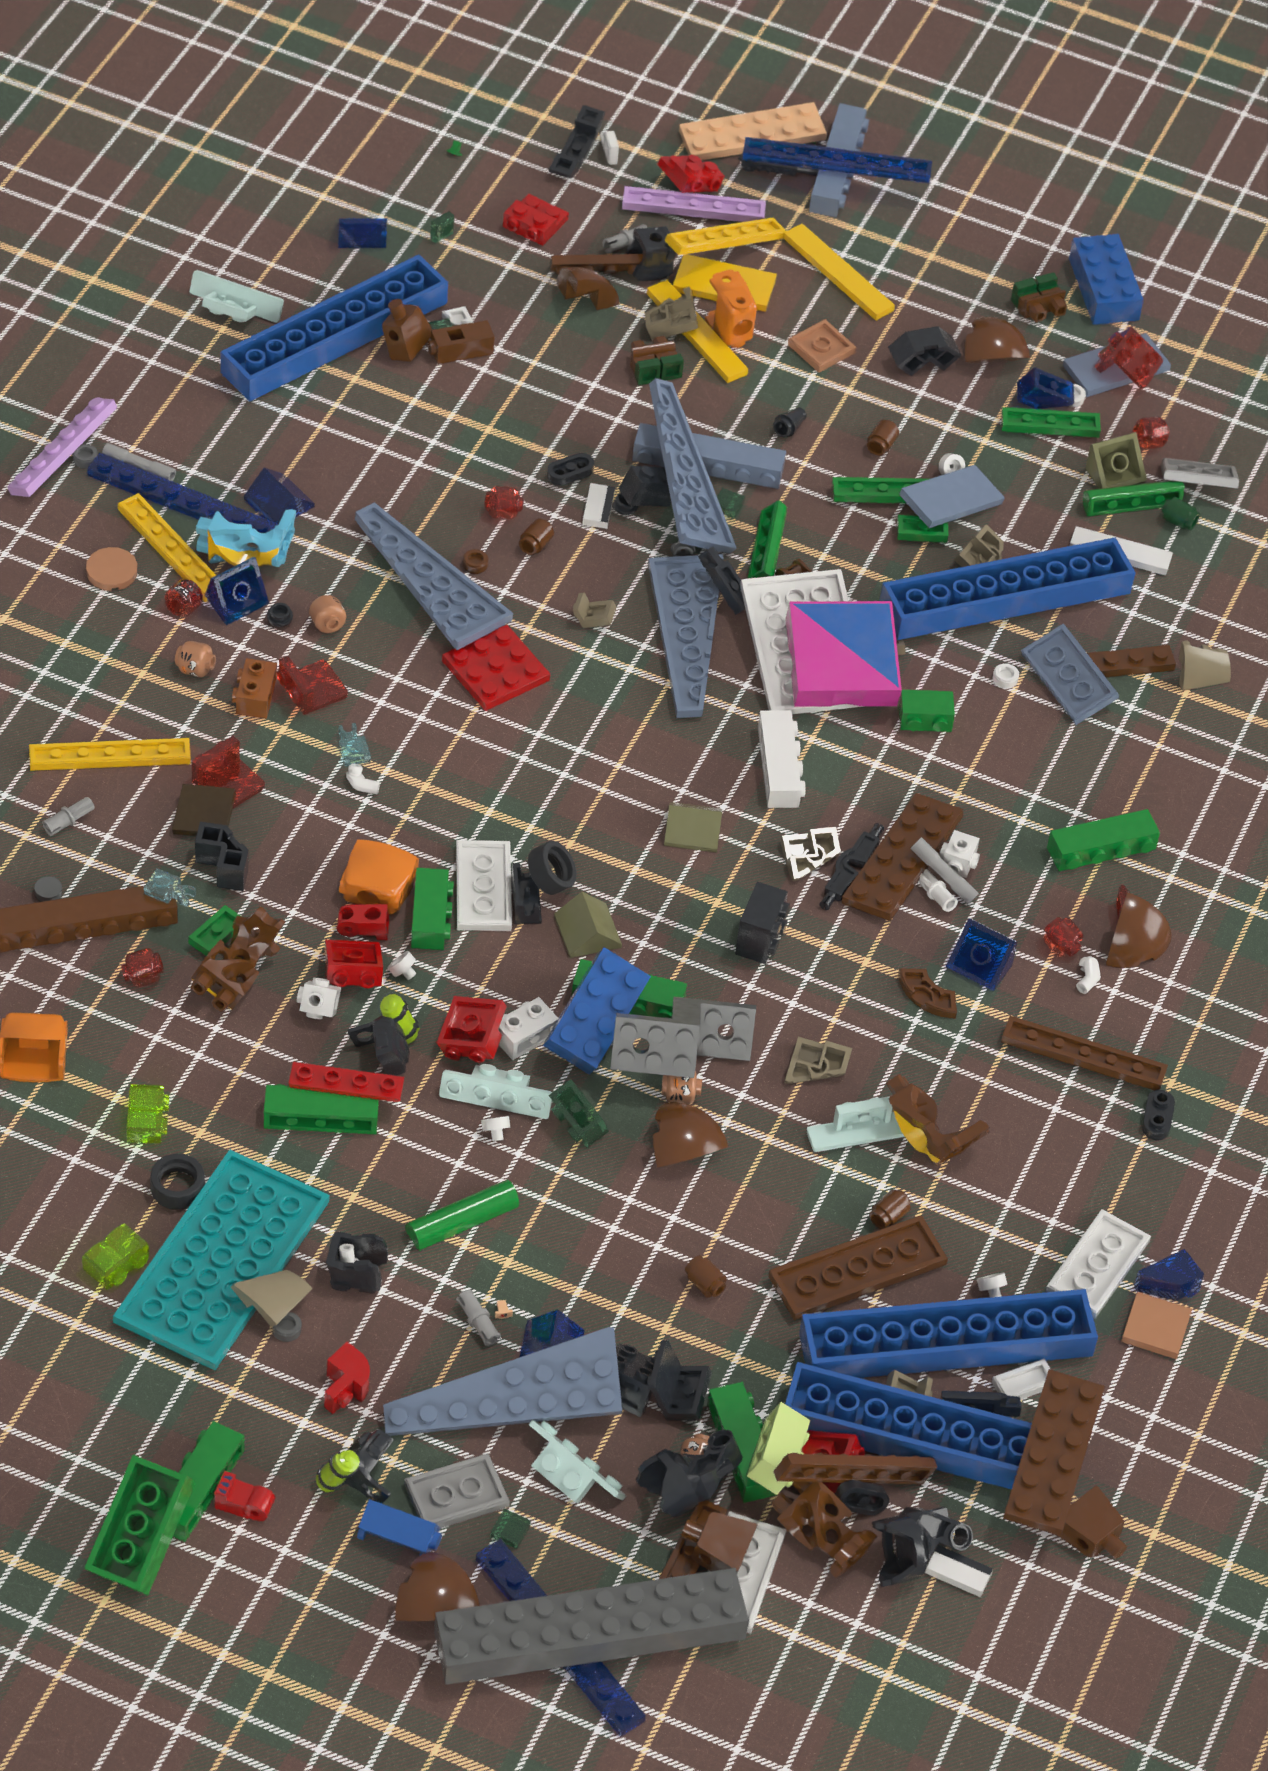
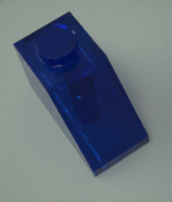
[1017,367,1074,409]
[1134,1249,1204,1301]

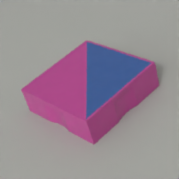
[786,601,902,707]

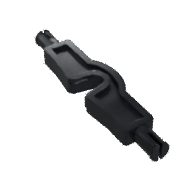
[819,823,884,910]

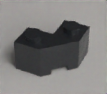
[888,326,962,376]
[195,822,249,891]

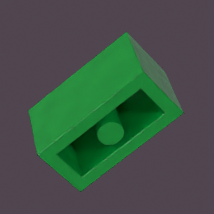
[898,689,955,732]

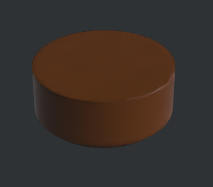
[463,549,488,574]

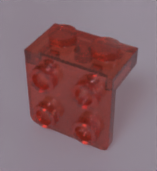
[1094,326,1163,389]
[277,656,348,715]
[191,735,265,808]

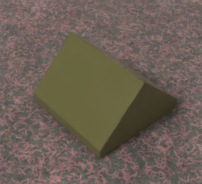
[1085,432,1147,489]
[664,802,723,853]
[554,892,622,958]

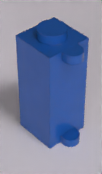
[357,1499,442,1556]

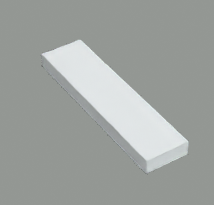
[1070,526,1173,575]

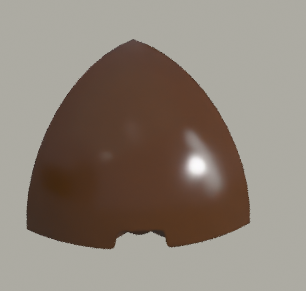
[557,267,619,310]
[965,317,1030,364]
[1106,892,1171,968]
[653,1102,728,1168]
[395,1552,479,1621]

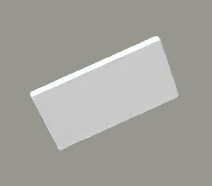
[456,840,512,931]
[1045,1209,1151,1319]
[708,1512,786,1634]

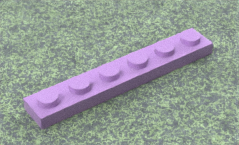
[622,186,766,222]
[7,397,117,497]

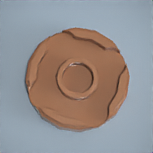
[86,547,137,591]

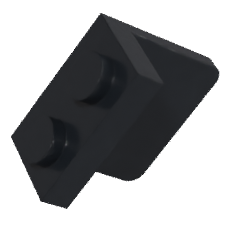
[648,1340,712,1421]

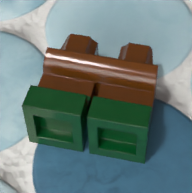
[1011,272,1067,322]
[630,336,684,386]

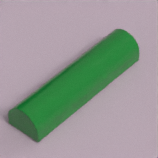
[1083,481,1185,516]
[748,500,787,579]
[405,1179,519,1251]

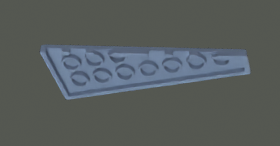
[649,378,737,554]
[355,503,513,650]
[648,554,723,718]
[383,1327,622,1436]

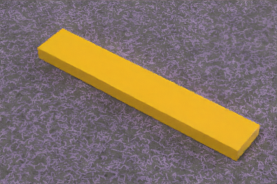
[665,218,786,255]
[783,224,895,320]
[647,280,748,383]
[118,493,226,602]
[29,738,191,771]

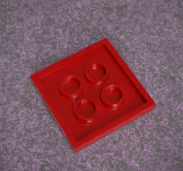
[442,624,551,711]

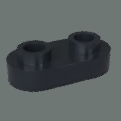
[547,453,594,486]
[1142,1090,1175,1140]
[835,1480,890,1516]

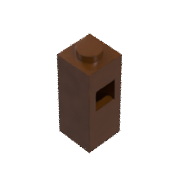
[428,320,495,364]

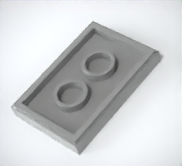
[1161,458,1239,488]
[404,1453,510,1528]

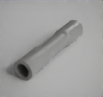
[102,443,176,483]
[910,837,979,905]

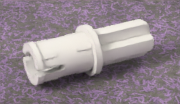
[918,869,958,912]

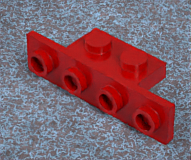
[289,1062,404,1102]

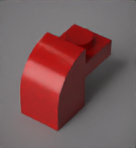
[324,1342,370,1414]

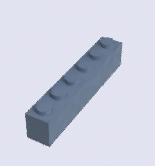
[809,103,869,218]
[632,423,786,489]

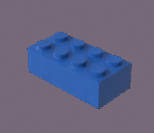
[1069,234,1144,325]
[542,947,651,1075]

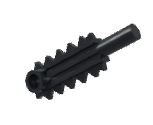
[738,148,820,177]

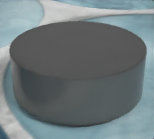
[73,444,98,469]
[34,876,62,902]
[272,1312,302,1342]

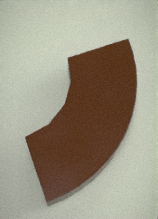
[898,968,957,1019]

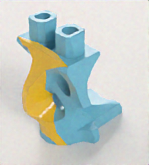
[196,509,296,571]

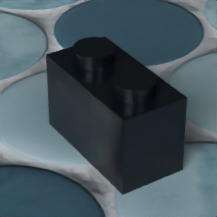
[618,466,672,507]

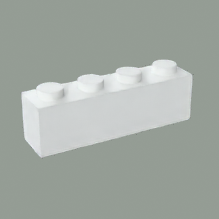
[758,710,805,808]

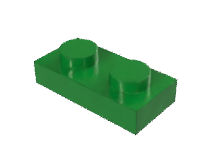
[897,515,949,543]
[188,905,242,956]

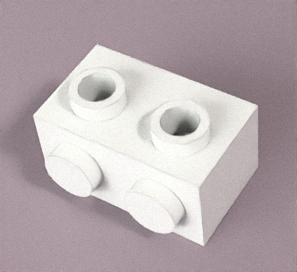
[498,997,558,1060]

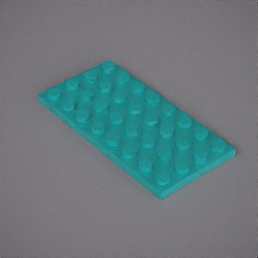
[113,1149,330,1370]

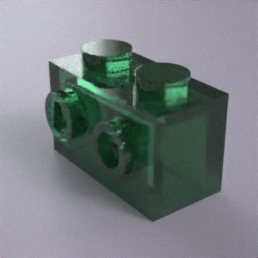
[548,1079,609,1148]

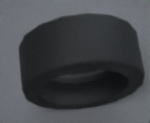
[528,841,577,895]
[150,1153,205,1210]

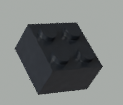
[735,881,790,964]

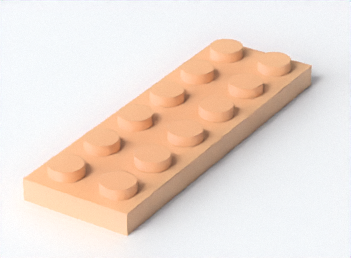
[679,102,827,160]

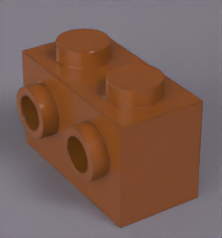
[232,658,277,719]

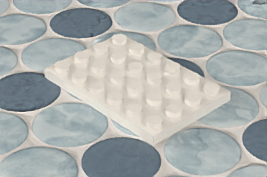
[740,569,863,714]

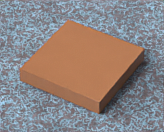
[788,319,856,373]
[1121,1292,1192,1359]

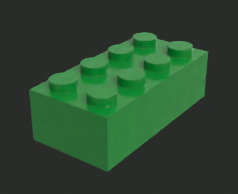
[84,1455,196,1596]

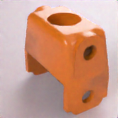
[705,270,757,348]
[339,840,419,914]
[0,1012,68,1082]

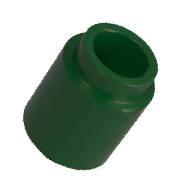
[1161,497,1200,530]

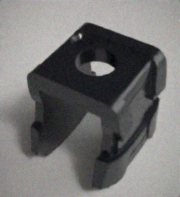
[625,226,676,281]
[326,1232,388,1294]

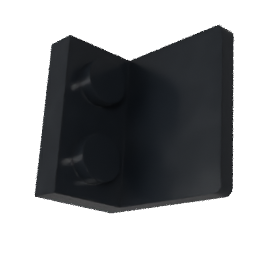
[616,1344,655,1417]

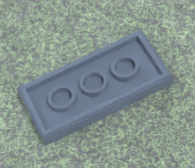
[1063,333,1171,397]
[899,465,1005,528]
[1020,623,1119,725]

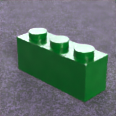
[411,868,454,950]

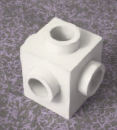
[939,830,980,878]
[297,978,341,1019]

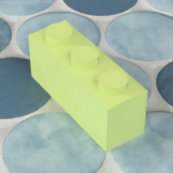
[747,1402,810,1495]

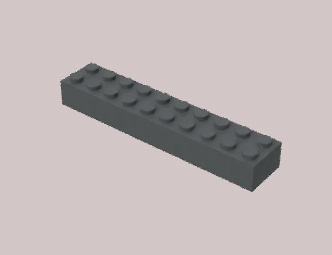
[434,1568,749,1685]

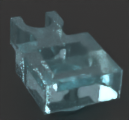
[338,723,371,767]
[144,868,196,907]

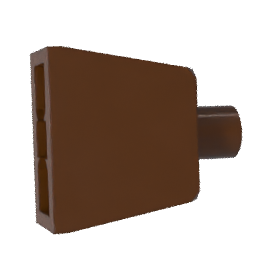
[382,299,433,362]
[1057,1485,1127,1559]
[681,1512,758,1573]

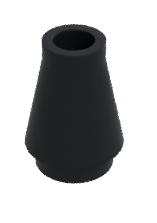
[773,407,807,437]

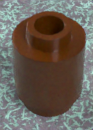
[867,420,900,456]
[519,518,554,555]
[869,1189,911,1229]
[685,1255,727,1298]

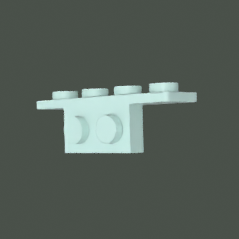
[190,270,284,323]
[439,1064,553,1119]
[807,1096,905,1152]
[529,1420,626,1504]

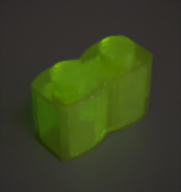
[127,1084,170,1143]
[82,1223,149,1290]

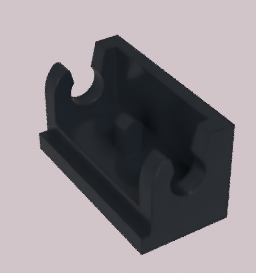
[511,863,542,924]

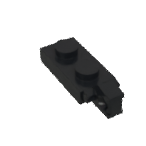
[698,547,746,615]
[940,1391,1022,1417]

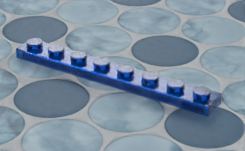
[742,137,932,184]
[87,453,278,533]
[476,1539,646,1737]

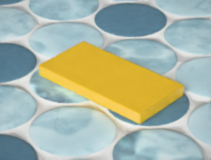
[673,254,777,312]

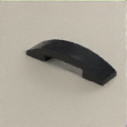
[549,105,605,179]

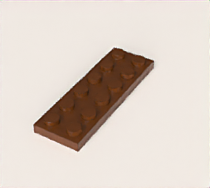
[842,793,963,921]
[768,1215,948,1320]
[1003,1369,1105,1536]

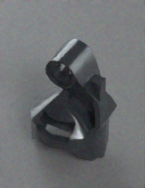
[635,1429,743,1517]
[872,1506,973,1587]

